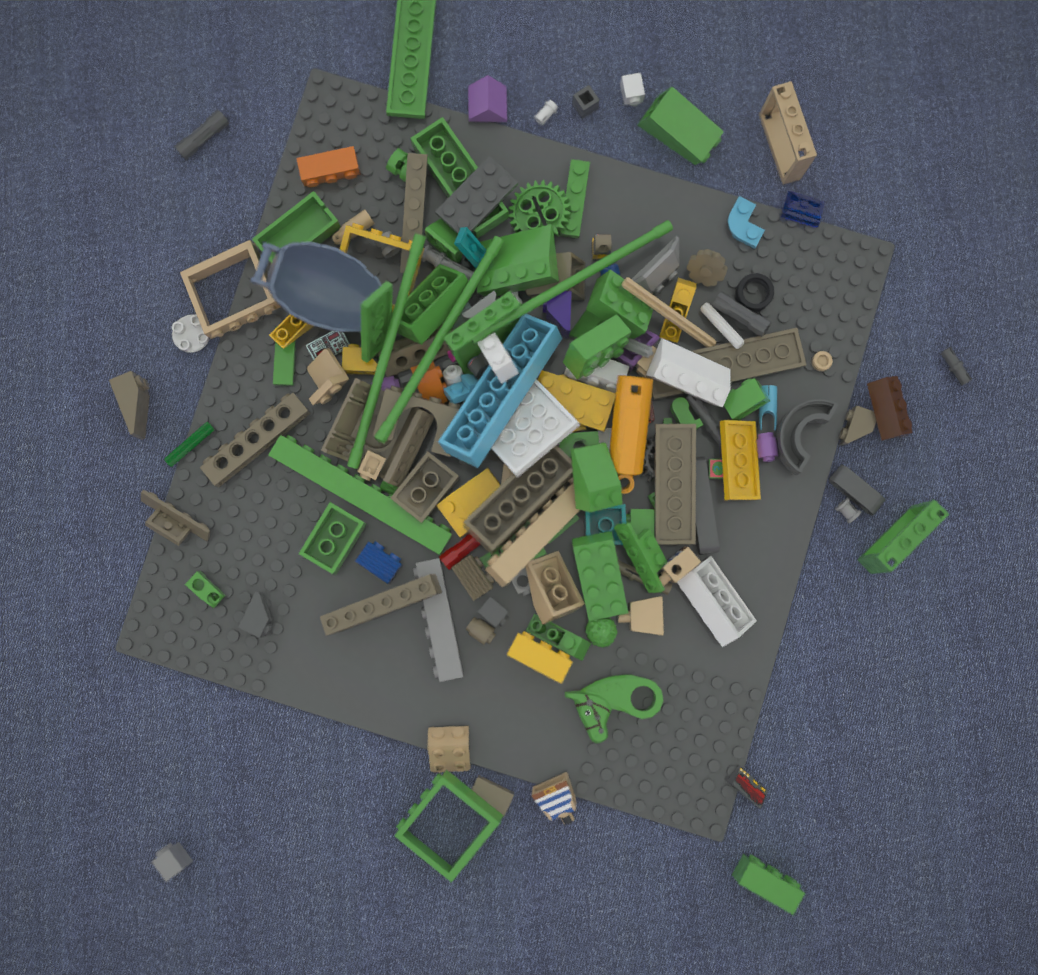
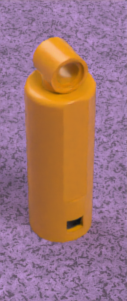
[609,375,654,494]

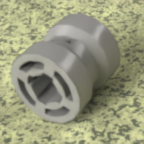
[375,231,401,259]

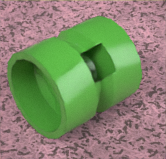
[386,148,408,182]

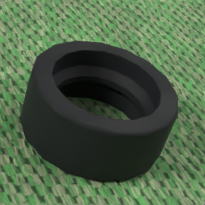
[735,273,774,312]

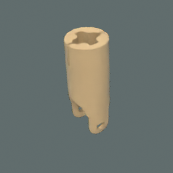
[332,209,374,245]

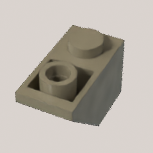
[839,406,876,446]

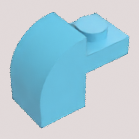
[444,374,479,404]

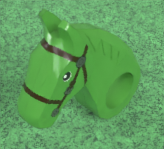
[565,674,663,743]

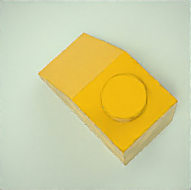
[342,344,377,375]

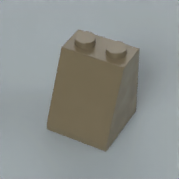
[525,252,585,300]

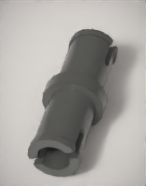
[940,347,972,386]

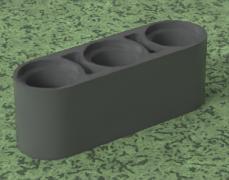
[828,465,886,516]

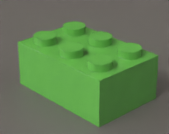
[586,269,654,339]
[563,314,632,380]
[299,502,367,575]
[732,854,805,915]

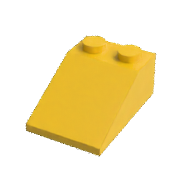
[436,468,501,537]

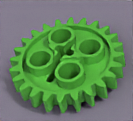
[508,180,571,237]

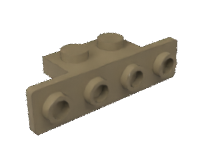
[141,490,210,546]

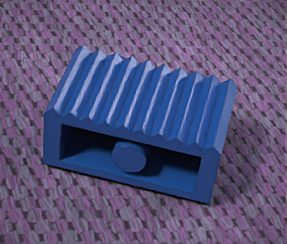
[355,541,403,584]

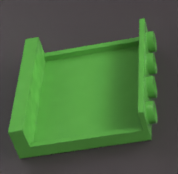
[444,291,521,375]

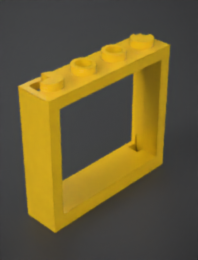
[339,223,425,312]

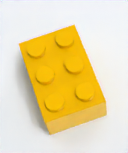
[507,631,572,683]

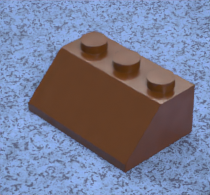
[867,376,913,441]

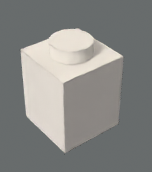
[620,73,645,106]

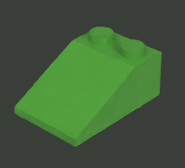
[571,442,622,512]

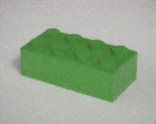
[392,264,468,345]
[572,531,628,621]

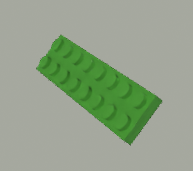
[386,0,436,119]

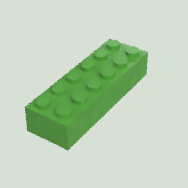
[410,117,509,239]

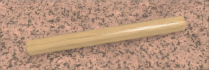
[622,277,716,347]

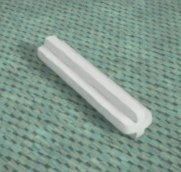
[701,303,744,349]

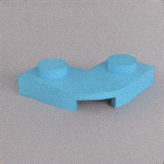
[727,196,765,249]

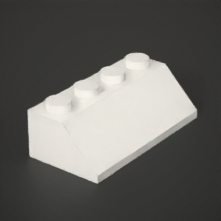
[646,338,731,407]
[677,556,757,647]

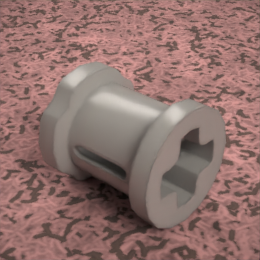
[835,497,861,523]

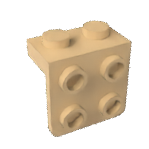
[307,348,349,405]
[428,726,470,773]

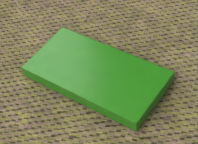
[361,281,392,363]

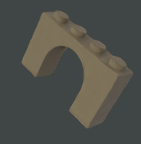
[373,385,461,457]

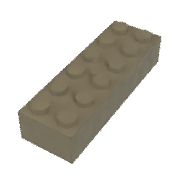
[463,445,573,555]

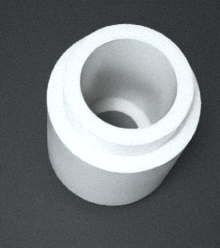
[443,365,463,387]

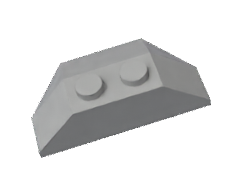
[632,236,679,295]

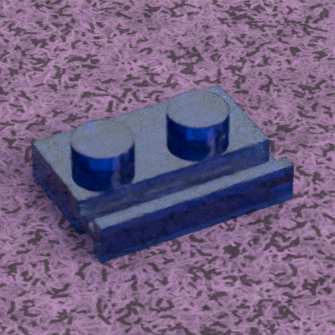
[781,190,825,228]

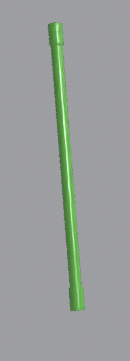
[471,220,673,345]
[347,233,426,469]
[374,236,504,444]

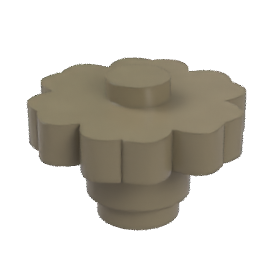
[687,249,728,287]

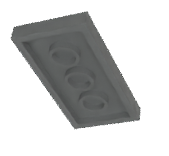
[435,156,518,234]

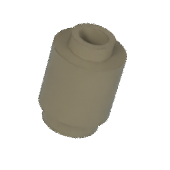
[465,617,496,645]

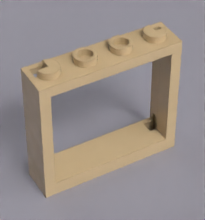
[759,81,817,185]
[180,240,281,339]

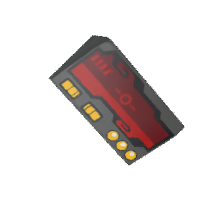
[727,766,768,809]

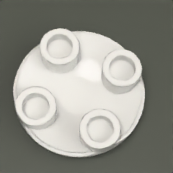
[172,314,210,353]

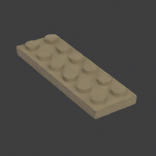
[655,424,696,544]

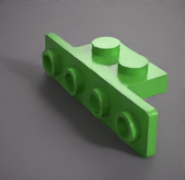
[614,523,667,593]

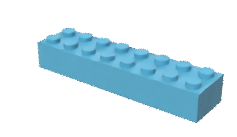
[438,314,562,468]

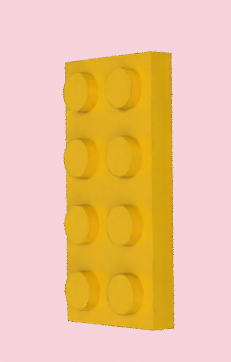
[538,370,616,432]
[720,420,761,500]

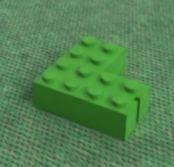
[252,191,341,264]

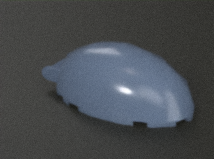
[250,242,382,332]

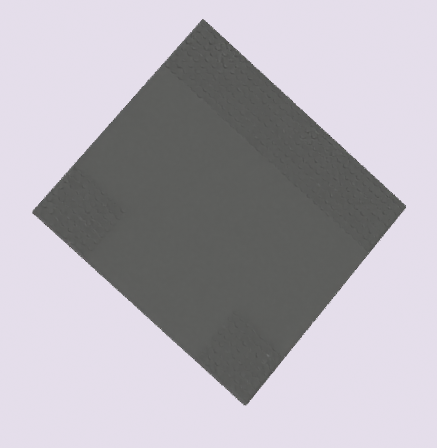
[115,68,895,842]

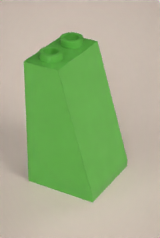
[637,86,724,165]

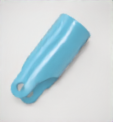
[759,385,777,430]

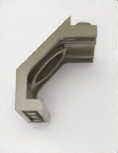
[321,378,434,487]

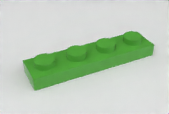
[560,159,590,238]

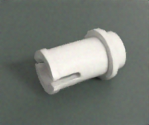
[534,100,558,126]

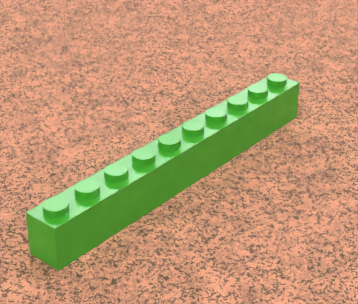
[268,435,453,555]

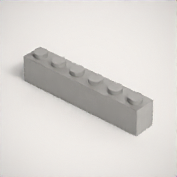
[413,558,464,682]

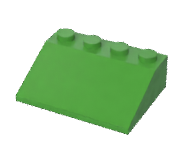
[477,224,559,297]

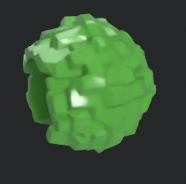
[585,617,617,648]

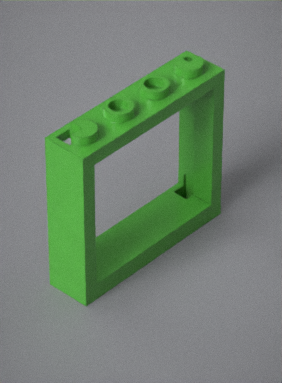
[857,500,949,574]
[395,769,504,882]

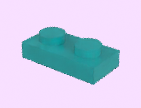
[454,227,486,268]

